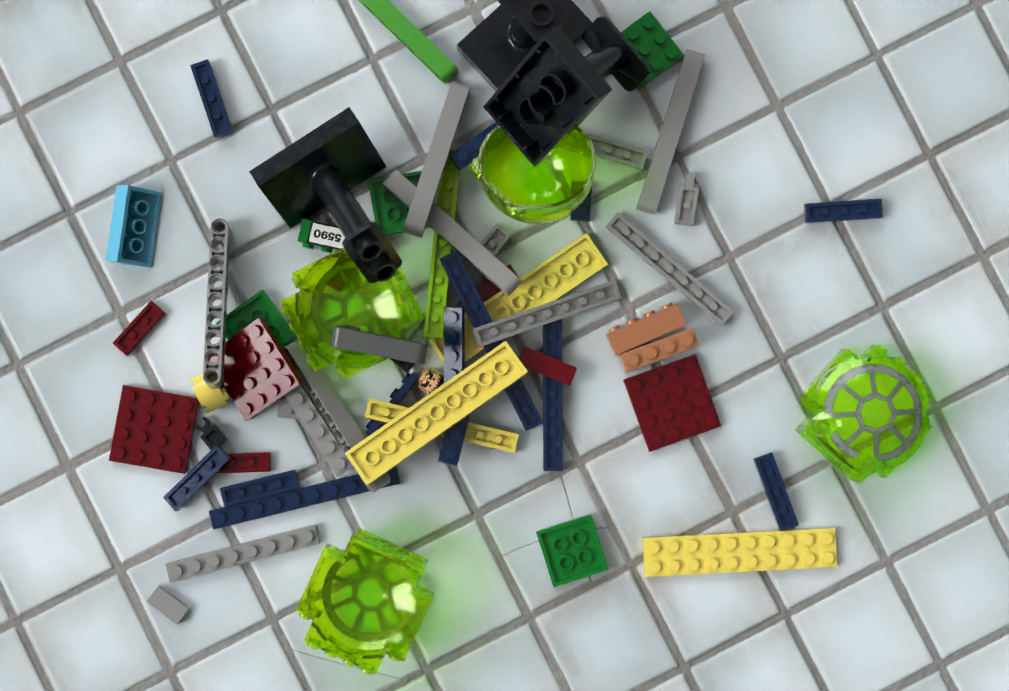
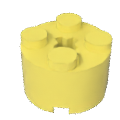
[189,373,230,414]

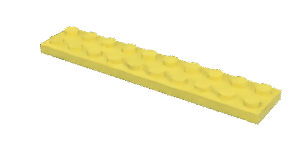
[428,233,608,363]
[345,341,528,486]
[642,528,838,577]

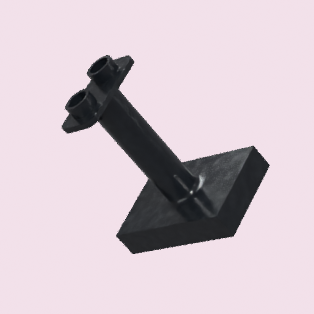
[457,0,592,91]
[483,16,650,167]
[249,107,402,283]

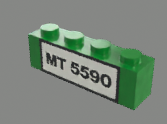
[297,219,350,258]

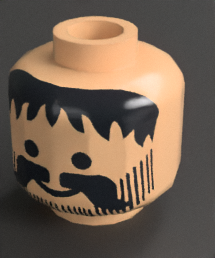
[417,368,444,394]

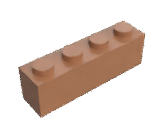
[606,302,687,356]
[618,328,699,373]

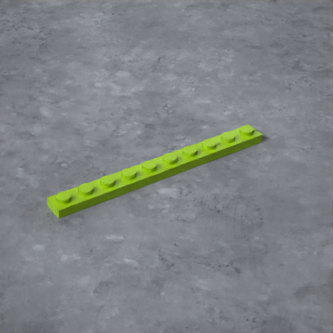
[423,149,460,339]

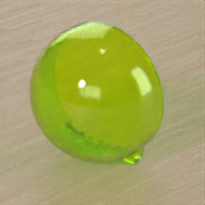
[468,125,596,224]

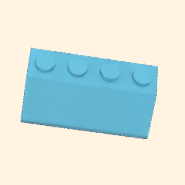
[105,185,162,268]

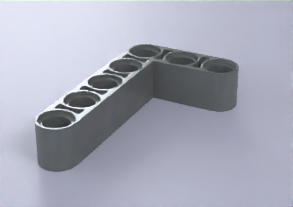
[330,325,428,364]

